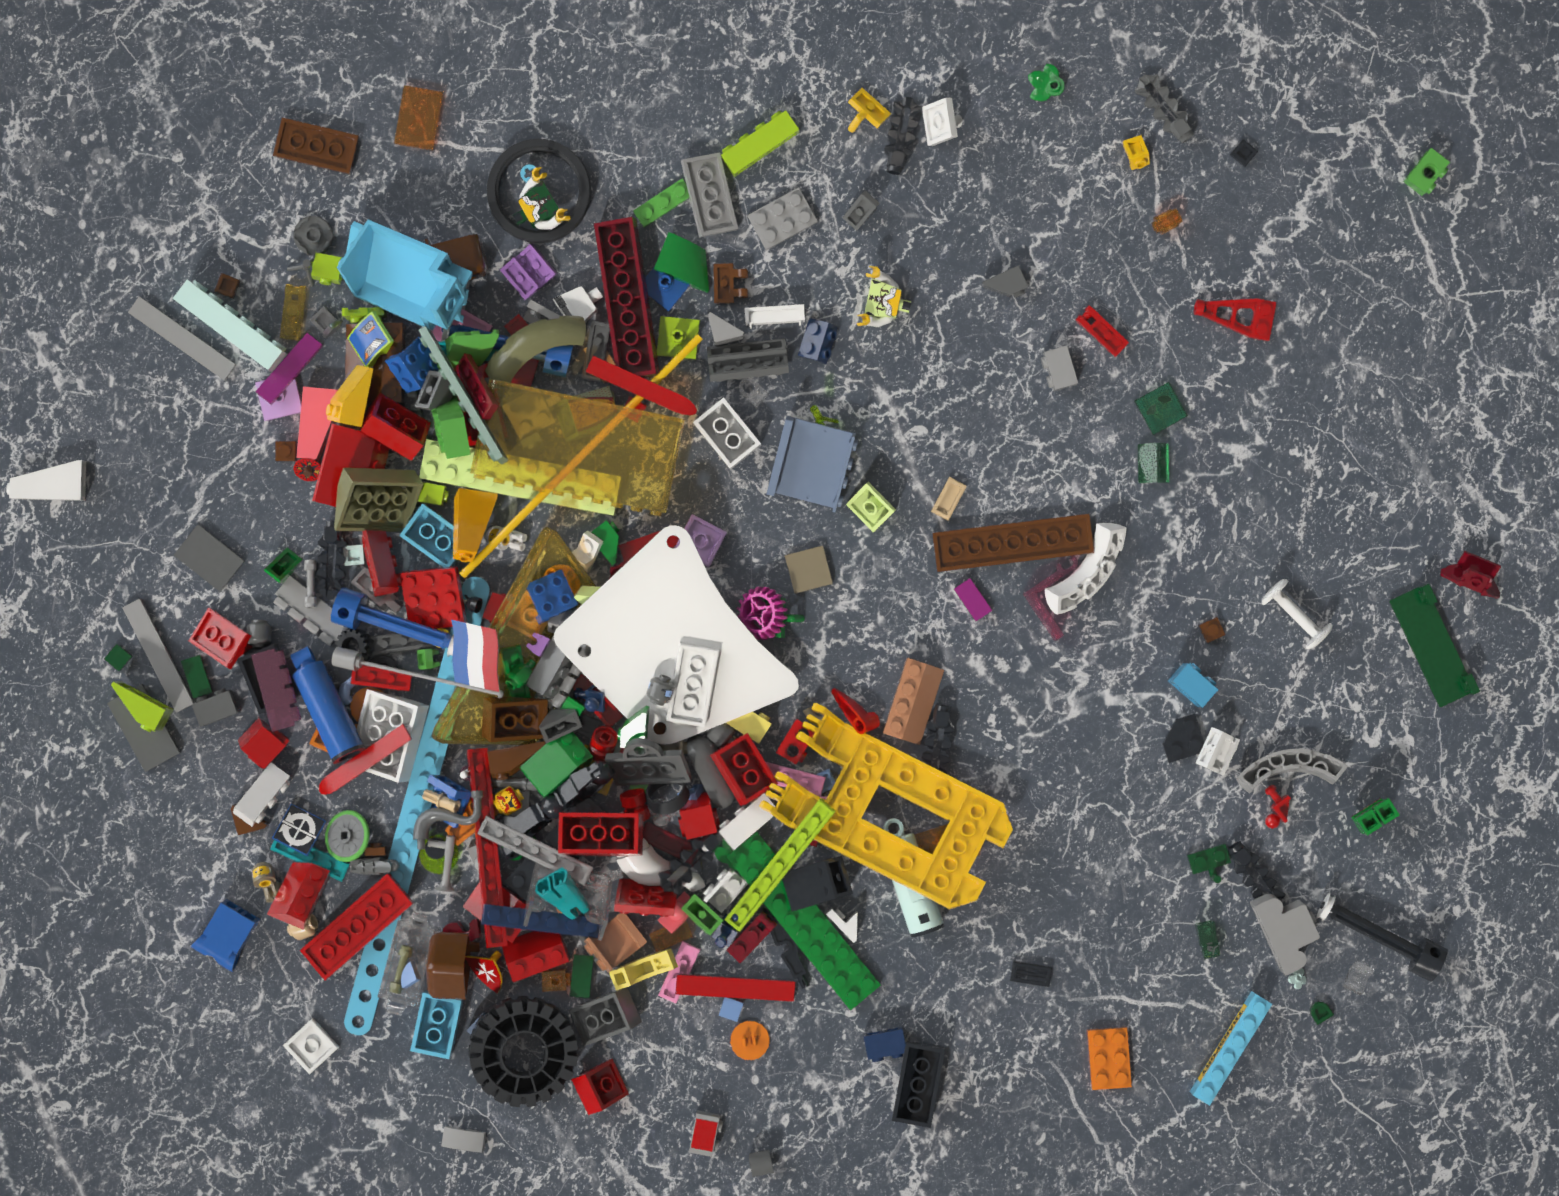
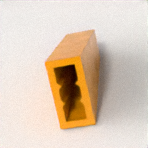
[453,488,498,562]

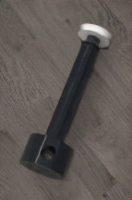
[1316,893,1448,982]

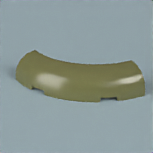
[485,316,586,386]

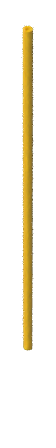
[459,334,703,579]

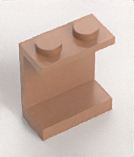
[584,913,647,973]

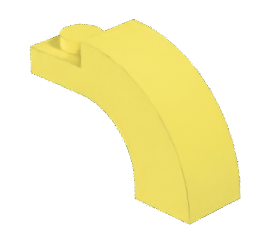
[609,948,678,990]

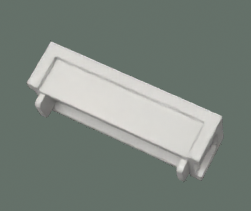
[745,304,805,329]

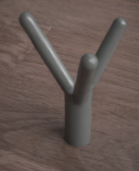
[287,258,314,286]

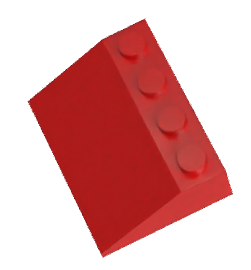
[312,424,390,507]

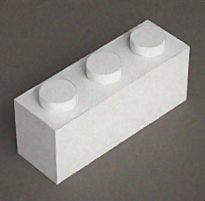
[233,763,290,827]
[718,793,775,850]

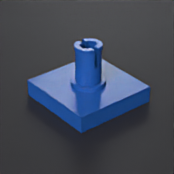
[646,266,690,312]

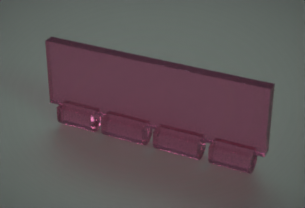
[251,649,302,732]

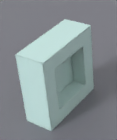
[343,545,365,566]

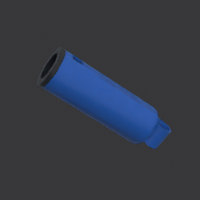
[290,646,365,764]

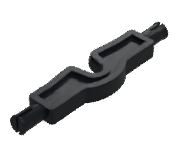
[762,907,809,989]

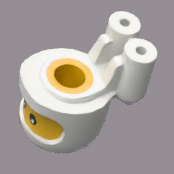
[485,526,527,551]

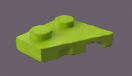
[342,307,387,323]

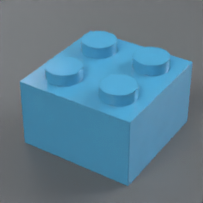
[1168,663,1218,708]

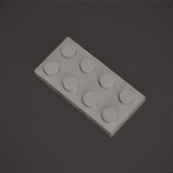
[681,152,738,238]

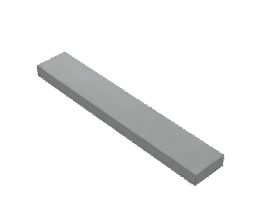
[128,297,236,381]
[122,599,195,713]
[477,816,593,886]

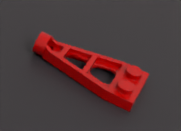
[1193,298,1276,341]

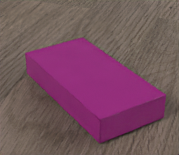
[953,578,992,622]

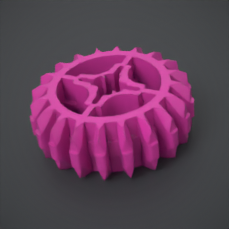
[736,587,788,640]

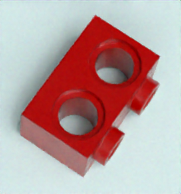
[776,718,814,765]

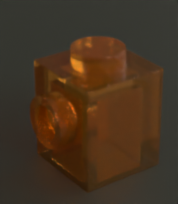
[541,968,571,992]

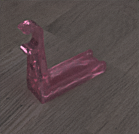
[1023,555,1078,641]

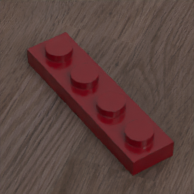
[455,353,499,420]

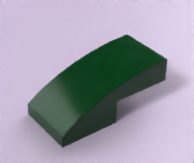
[570,954,594,998]

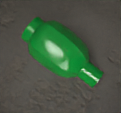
[506,659,536,690]

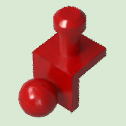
[1265,785,1291,829]

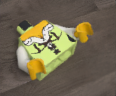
[857,266,911,327]

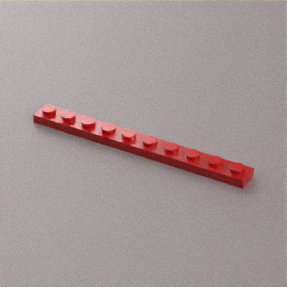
[467,748,508,948]

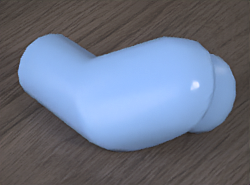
[339,677,356,705]

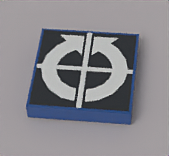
[272,803,326,857]

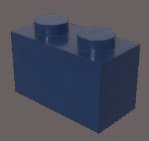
[863,1027,905,1062]

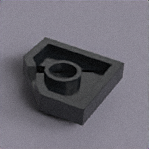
[1162,714,1204,763]

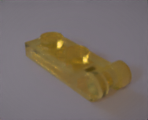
[280,284,307,341]

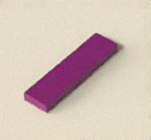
[255,333,323,405]

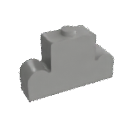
[1250,894,1320,976]

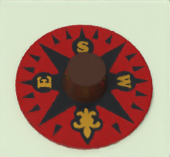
[293,458,321,481]

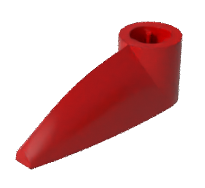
[831,688,880,734]

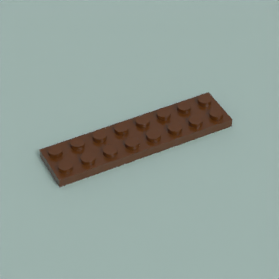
[932,514,1094,572]

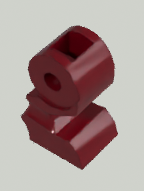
[443,918,482,942]

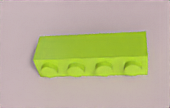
[721,110,799,177]

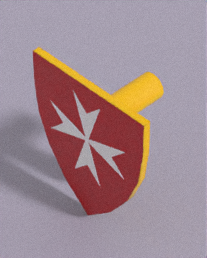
[465,951,502,993]

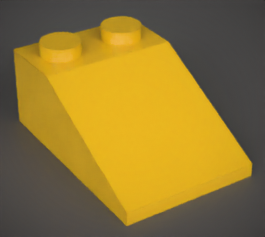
[326,365,373,427]

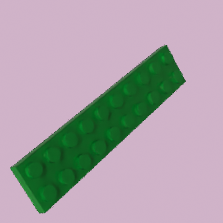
[726,832,881,1011]

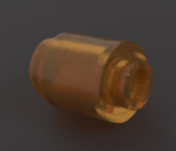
[1151,208,1182,235]

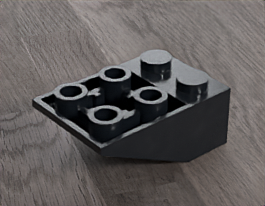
[782,856,853,912]

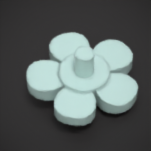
[1288,968,1306,989]

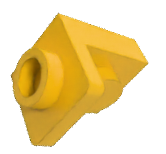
[1123,135,1150,170]

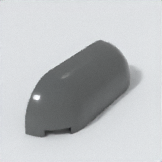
[687,735,734,809]

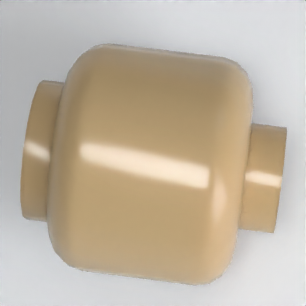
[287,914,318,940]

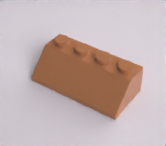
[882,658,944,745]

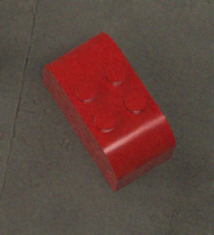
[558,813,643,856]

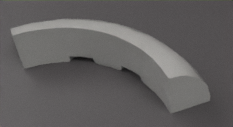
[1236,749,1348,794]

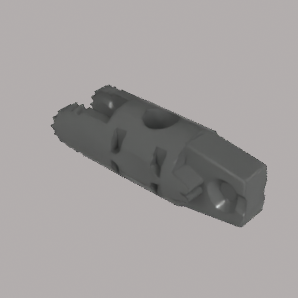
[350,857,400,875]

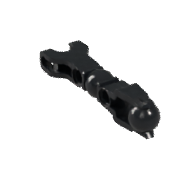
[496,761,615,859]

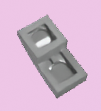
[441,1126,486,1153]

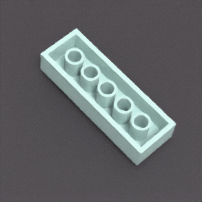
[173,280,288,372]

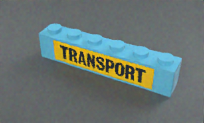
[1190,991,1272,1106]

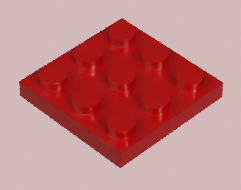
[400,566,467,629]
[614,878,677,917]

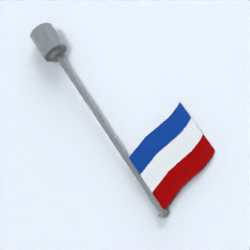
[332,620,504,698]

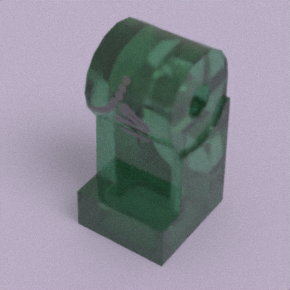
[1195,920,1220,960]

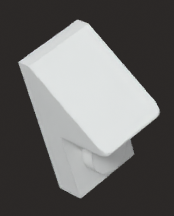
[569,531,603,573]
[826,907,858,943]

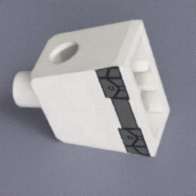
[553,286,603,323]

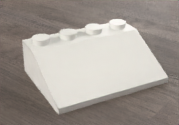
[349,689,429,783]

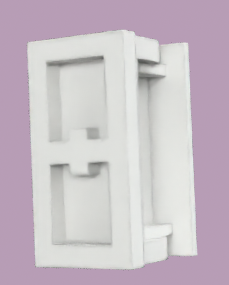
[1196,727,1240,776]

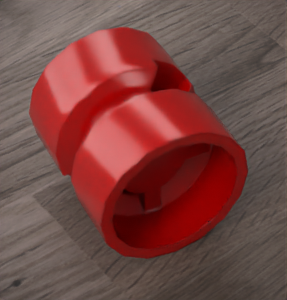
[588,726,618,762]
[620,788,651,821]

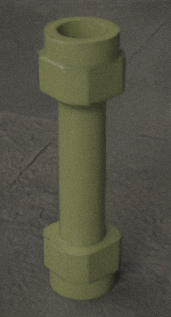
[389,945,413,994]

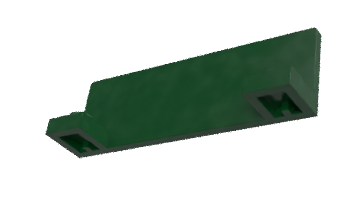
[1389,584,1480,707]

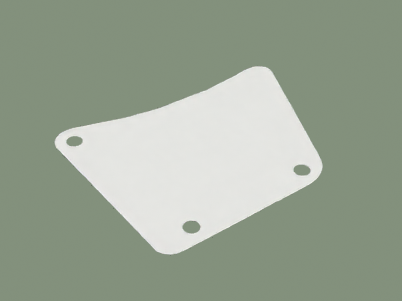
[554,525,799,745]

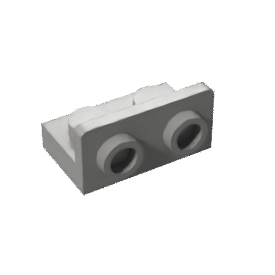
[523,300,560,324]

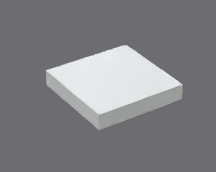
[283,1018,339,1074]

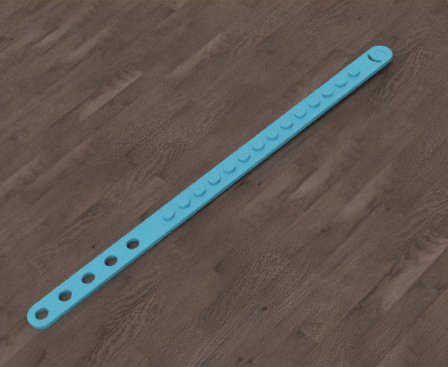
[344,577,490,1035]

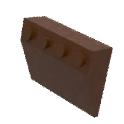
[345,323,406,404]

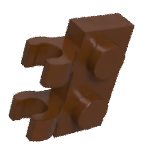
[713,263,748,304]

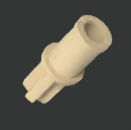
[422,789,461,813]

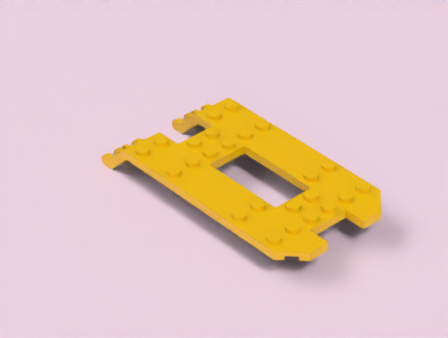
[759,703,1013,909]

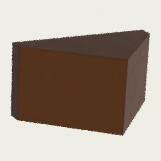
[231,804,270,835]

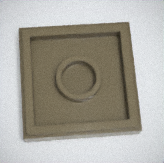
[785,546,833,593]

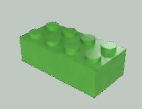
[431,395,471,459]

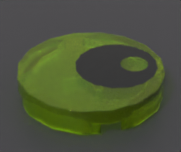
[419,834,459,874]

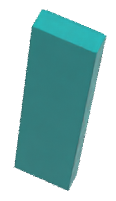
[270,840,350,882]

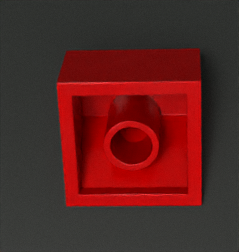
[571,1059,629,1115]

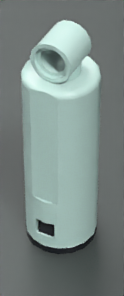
[883,818,945,938]

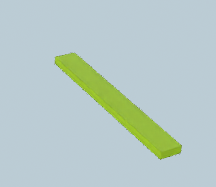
[724,798,836,932]

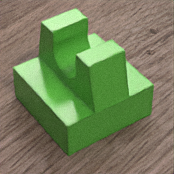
[417,649,440,670]

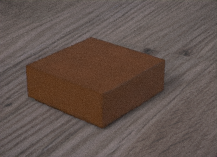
[214,273,241,299]

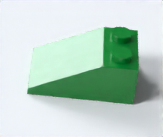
[520,731,593,798]

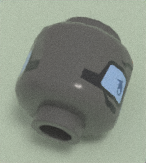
[646,675,675,706]

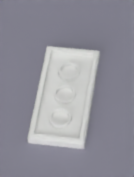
[666,643,719,727]

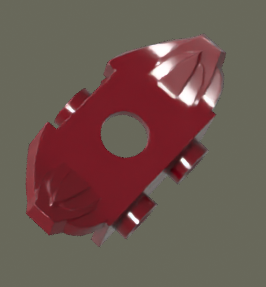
[1440,551,1501,599]

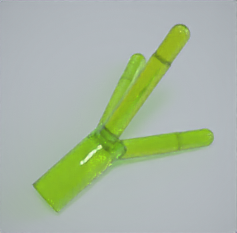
[810,405,839,425]

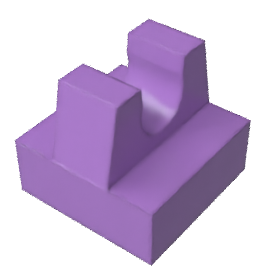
[526,633,551,657]

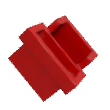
[238,717,290,769]
[678,792,721,840]

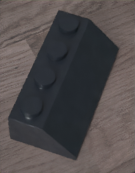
[892,1042,945,1128]

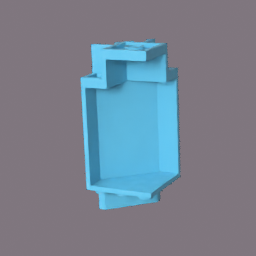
[337,220,472,331]

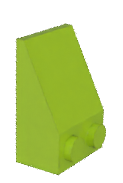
[111,681,174,732]

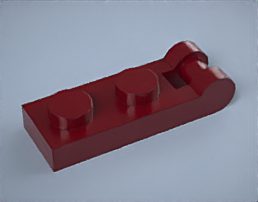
[726,911,777,964]

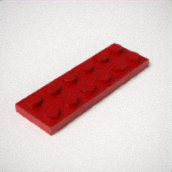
[300,873,414,980]

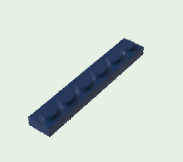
[481,904,601,938]

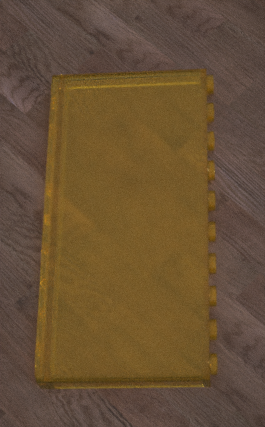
[470,379,685,516]

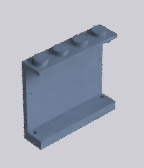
[767,416,858,512]

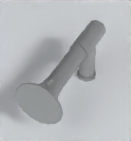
[428,835,455,892]

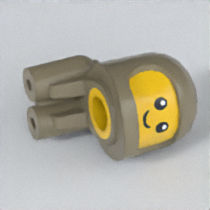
[252,862,281,902]

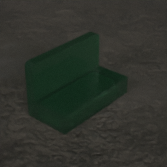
[1138,443,1169,483]

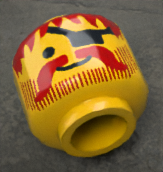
[493,786,524,816]

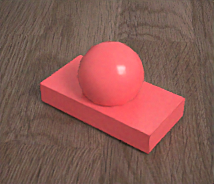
[657,891,691,934]

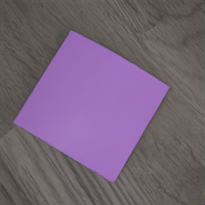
[500,243,558,300]

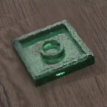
[1134,382,1188,435]

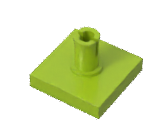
[657,316,700,360]

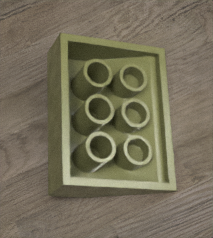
[334,468,424,532]

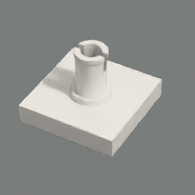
[922,98,962,146]

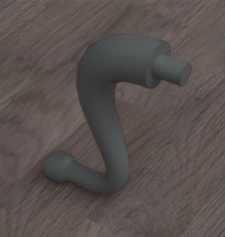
[413,791,483,850]

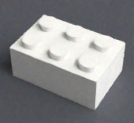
[693,398,761,470]

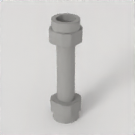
[304,560,317,608]

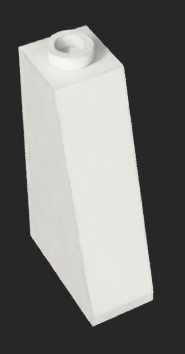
[7,460,86,501]

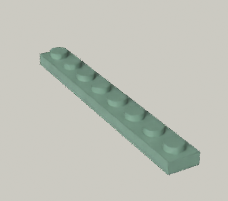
[418,326,509,465]

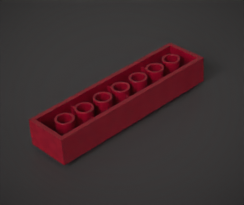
[594,217,660,378]

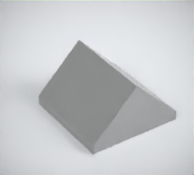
[708,312,744,346]

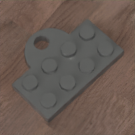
[605,738,692,786]

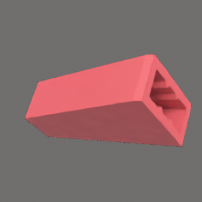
[297,387,338,460]

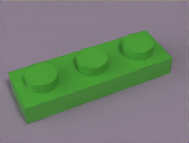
[633,179,690,228]

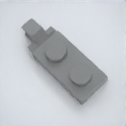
[351,568,401,615]

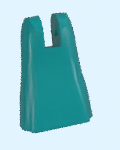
[535,868,590,920]

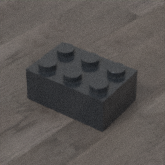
[237,644,299,714]

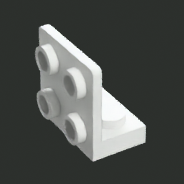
[703,868,748,913]

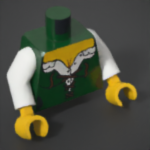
[512,167,570,230]

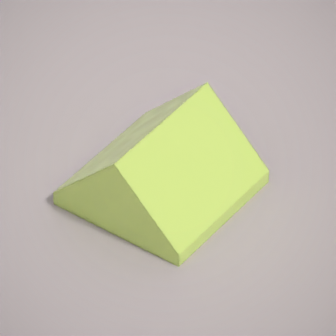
[846,482,896,532]

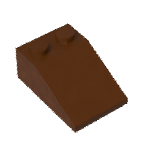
[482,696,548,742]

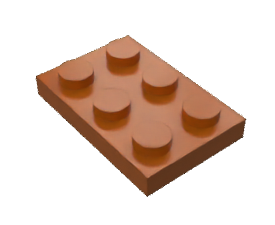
[1087,1027,1132,1090]

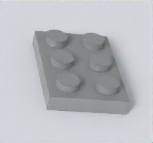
[747,187,818,251]

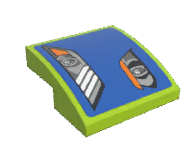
[348,311,394,368]

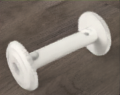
[1262,579,1332,649]

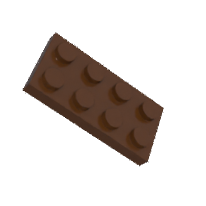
[273,117,359,175]

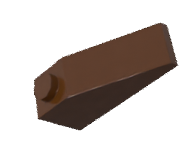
[487,741,546,780]

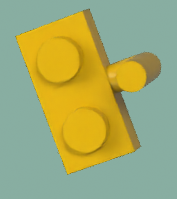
[848,88,891,133]

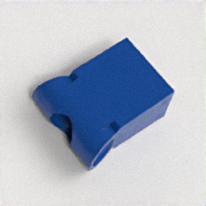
[191,899,260,972]

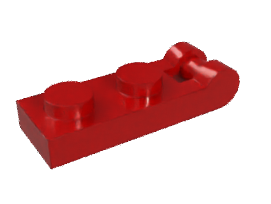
[1075,305,1129,357]

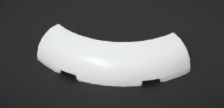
[1045,523,1126,615]

